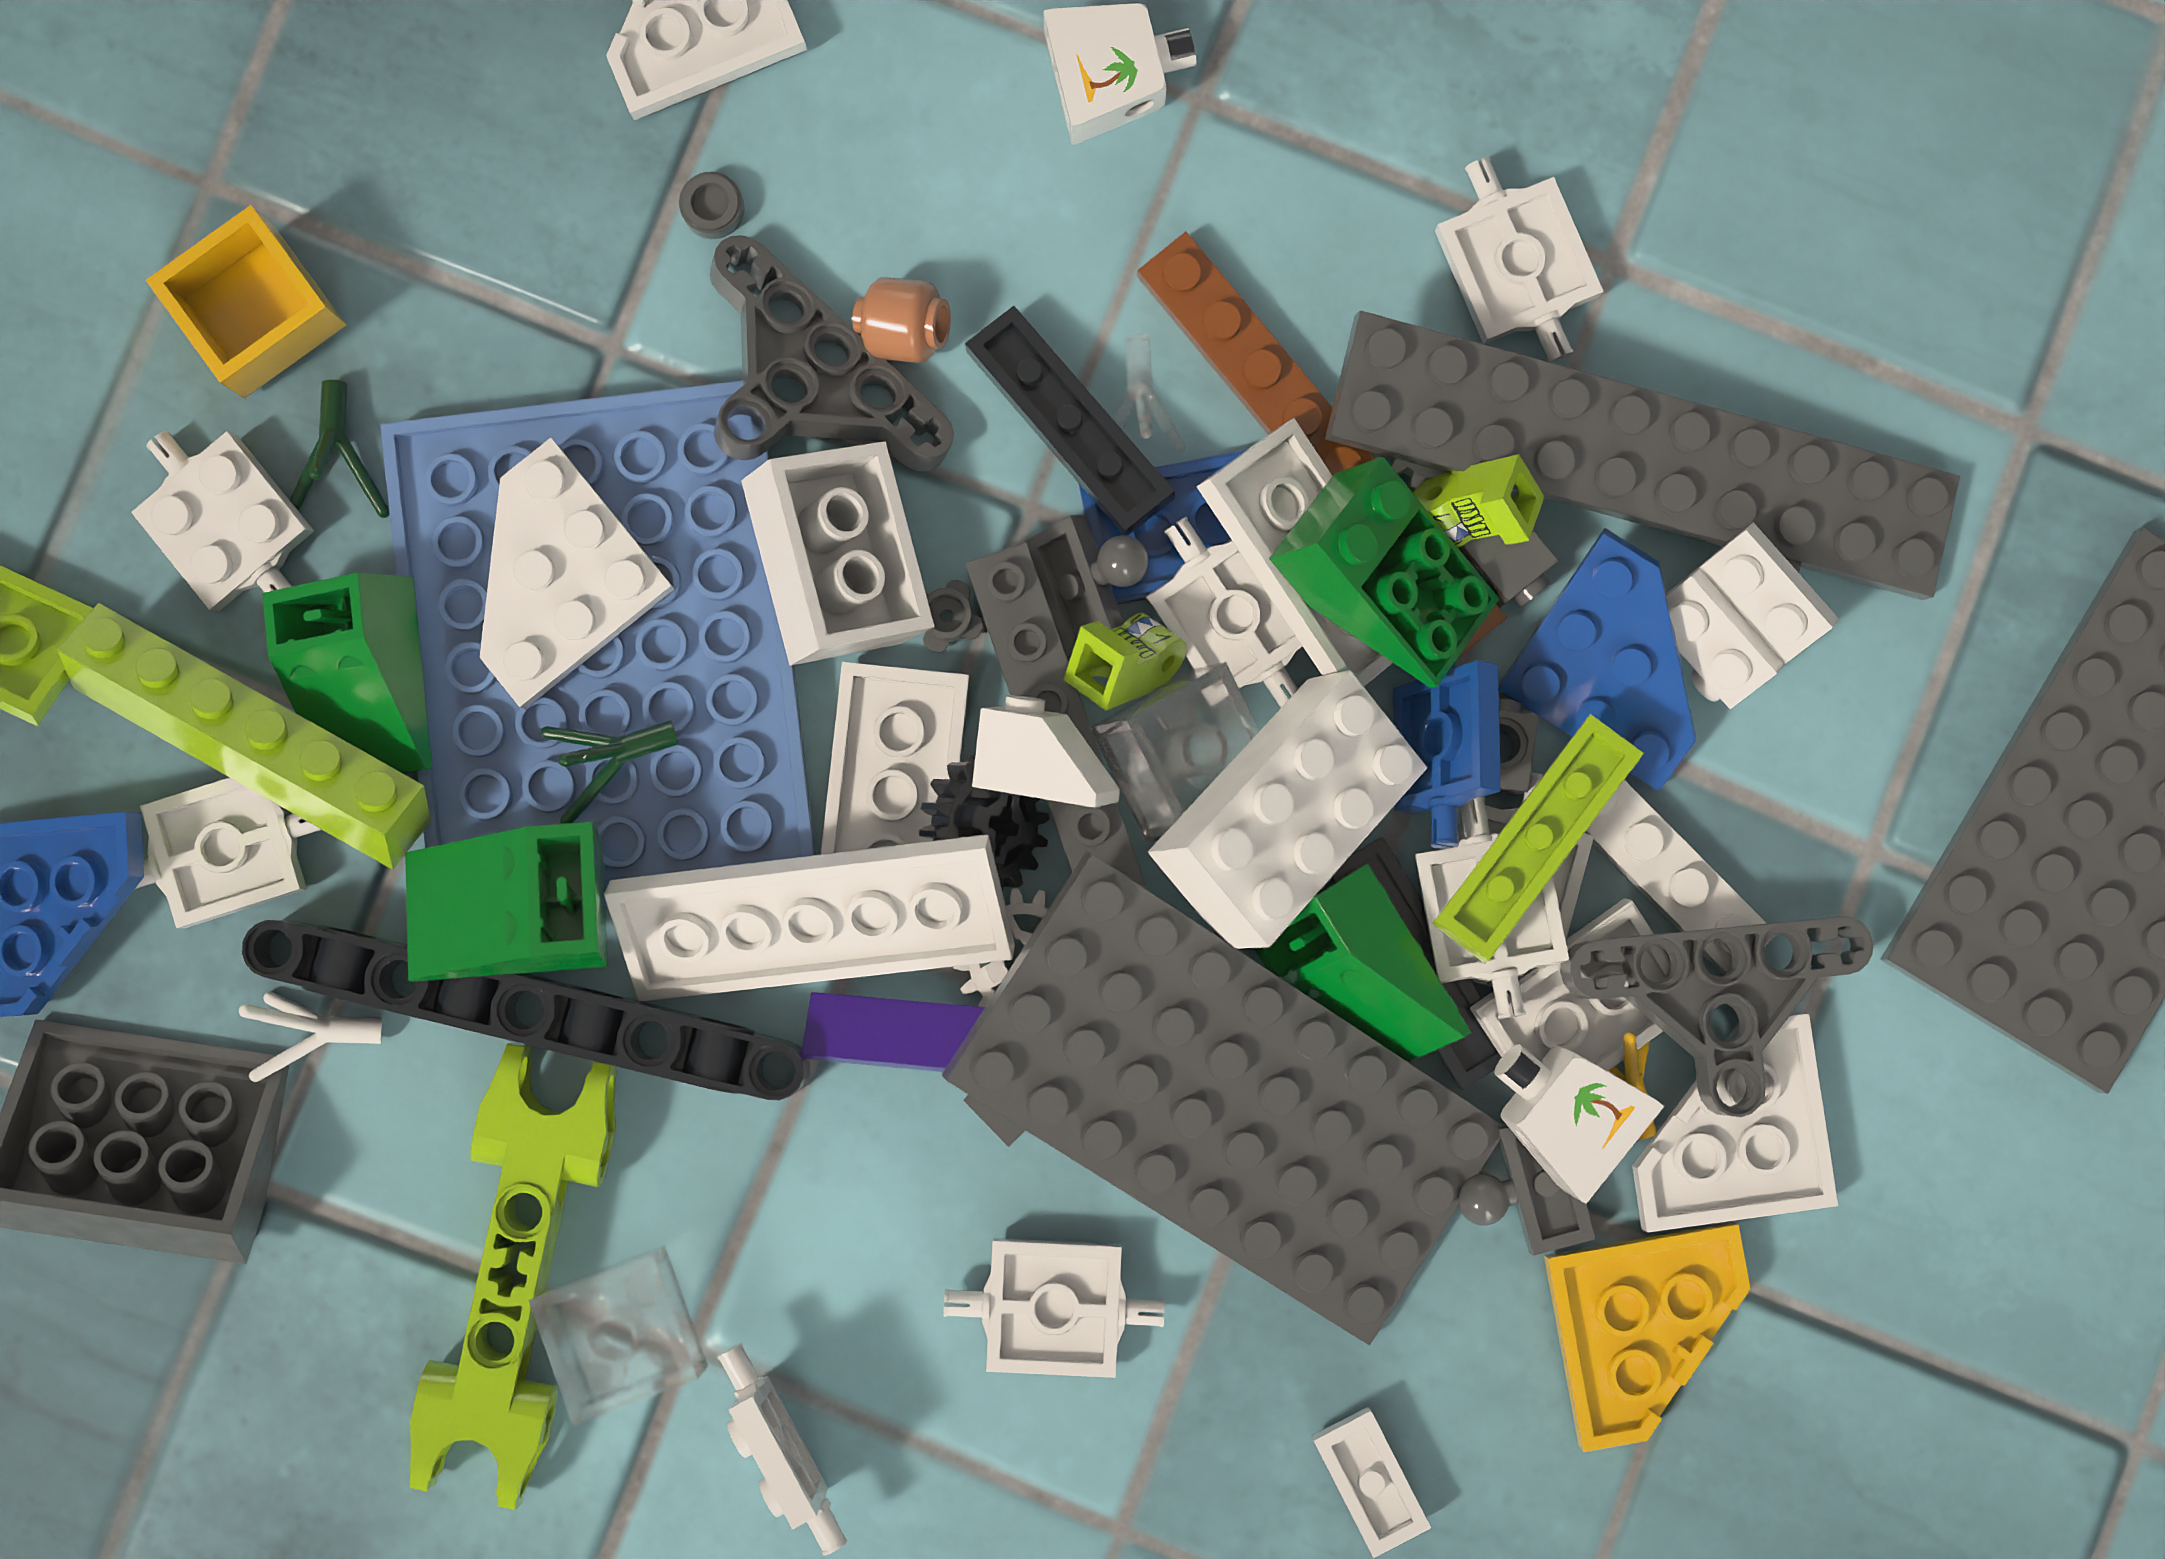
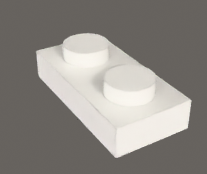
[1311,1407,1431,1558]

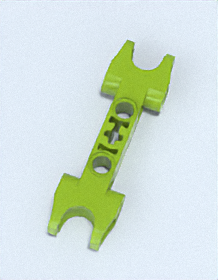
[409,1042,617,1510]

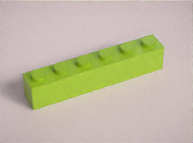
[56,603,431,870]

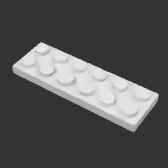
[604,835,1015,1002]

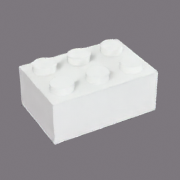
[741,441,935,666]

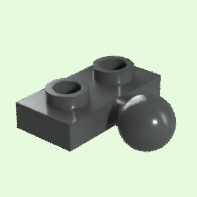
[1024,515,1149,658]
[1458,1125,1596,1256]

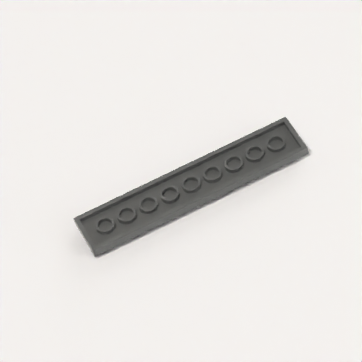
[1325,310,1960,600]

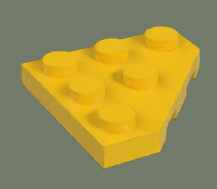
[1544,1222,1751,1452]

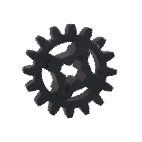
[919,755,1050,894]

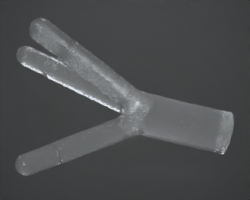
[1113,334,1186,453]

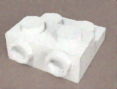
[1666,522,1839,709]

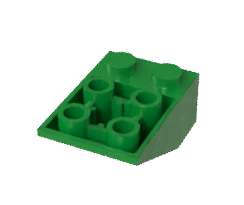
[1269,457,1499,688]
[262,572,432,774]
[405,822,608,982]
[1254,863,1472,1062]

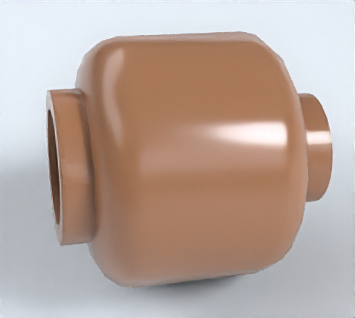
[852,277,951,363]

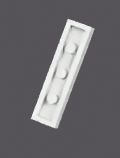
[1585,780,1777,975]

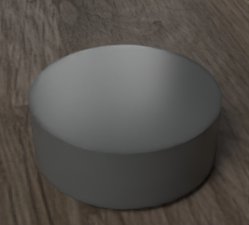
[679,172,744,239]

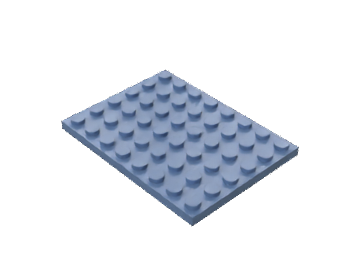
[380,380,816,909]

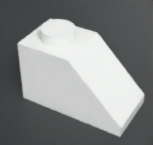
[972,695,1120,807]

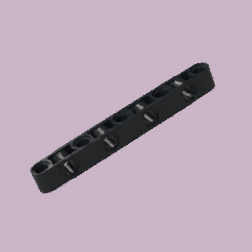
[242,920,810,1100]

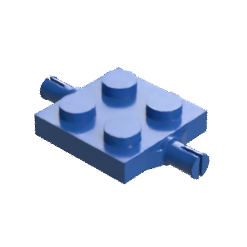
[1393,660,1501,849]

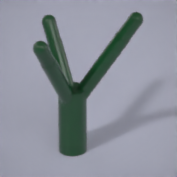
[290,380,390,518]
[541,720,679,824]

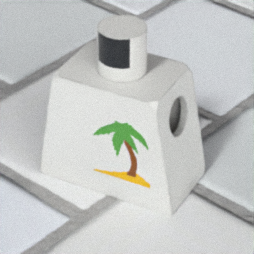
[1043,3,1196,145]
[1494,1045,1664,1204]

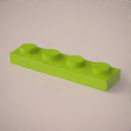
[1432,714,1644,963]

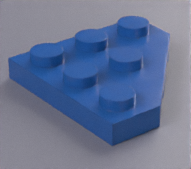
[1498,528,1696,791]
[0,812,144,1017]

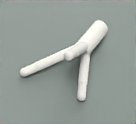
[239,991,382,1082]

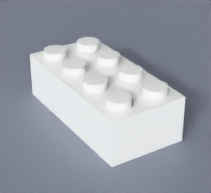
[1148,670,1427,949]

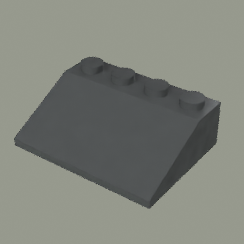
[0,1019,290,1264]

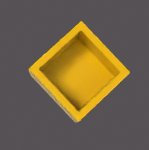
[146,205,346,399]

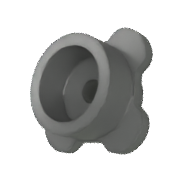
[923,580,983,652]

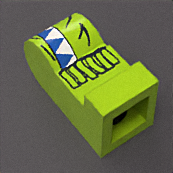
[1413,454,1544,547]
[1063,613,1187,711]

